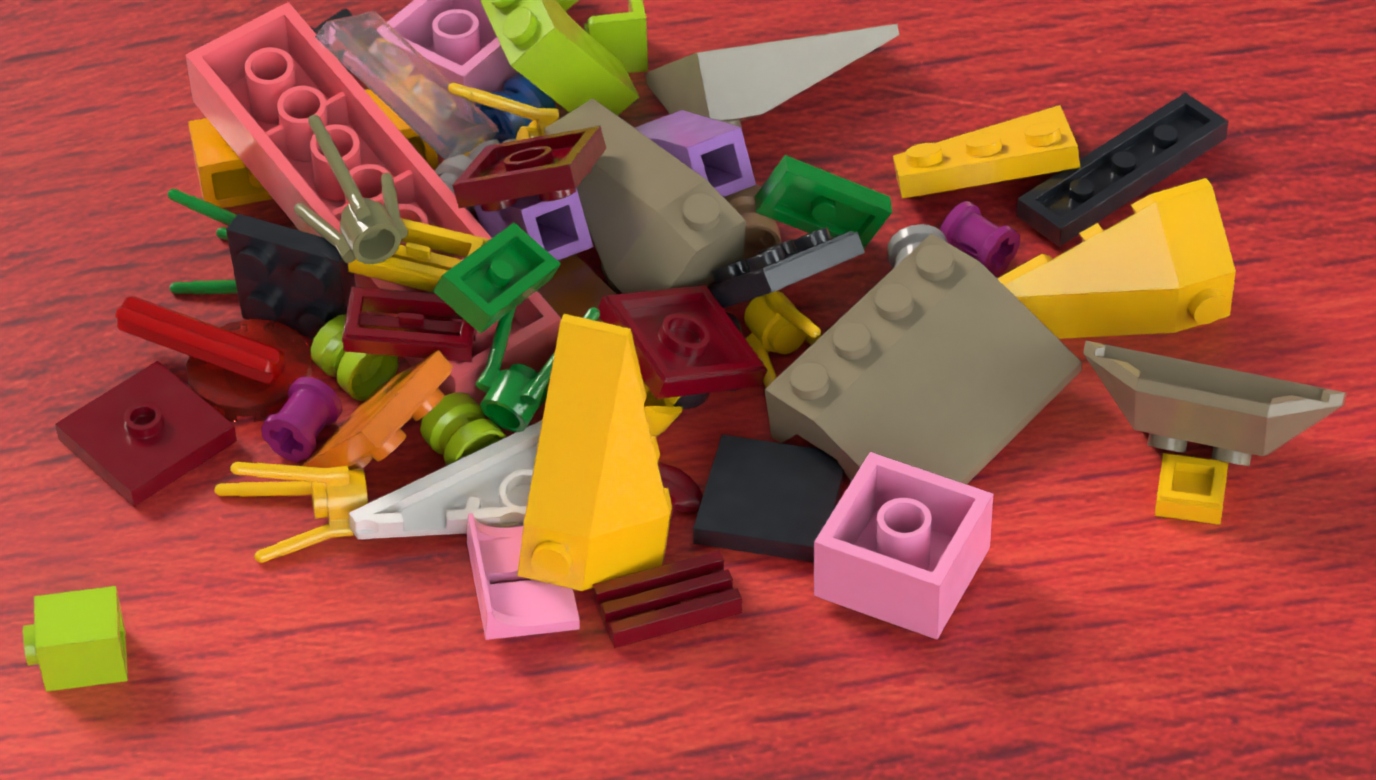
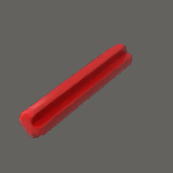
[115,296,286,385]

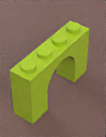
[480,0,639,116]

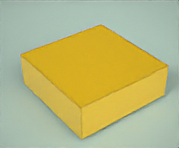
[1155,453,1229,525]

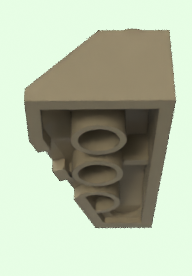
[545,98,746,294]

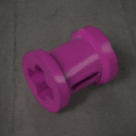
[940,201,1020,277]
[261,377,343,462]

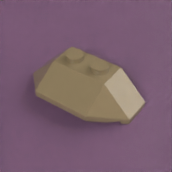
[1083,341,1347,466]

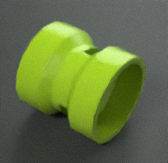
[311,315,398,401]
[420,392,507,466]

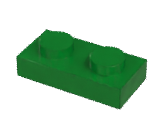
[754,155,892,249]
[433,223,561,334]

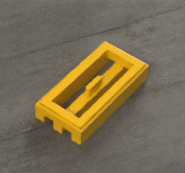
[348,218,489,293]

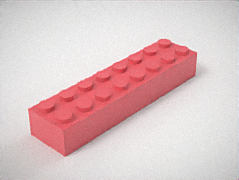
[185,2,561,407]

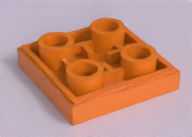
[302,350,453,470]

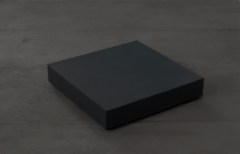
[693,434,846,562]

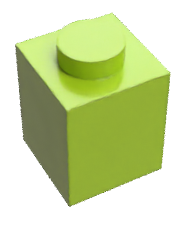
[23,586,128,692]

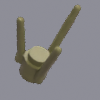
[294,114,408,264]

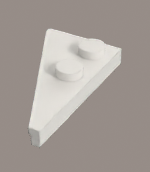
[349,420,542,539]

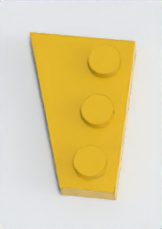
[893,105,1081,199]

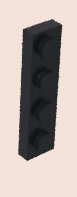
[1017,92,1229,247]

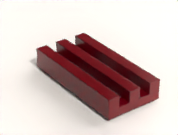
[342,287,477,362]
[593,550,742,648]

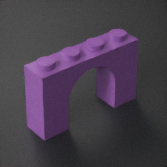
[474,110,756,261]

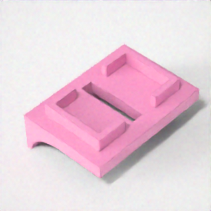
[467,513,580,640]

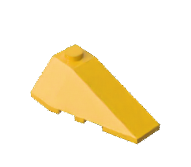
[997,178,1236,339]
[517,314,672,591]

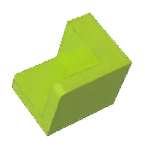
[584,0,648,73]

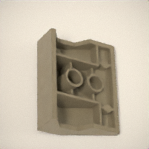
[765,233,1082,485]

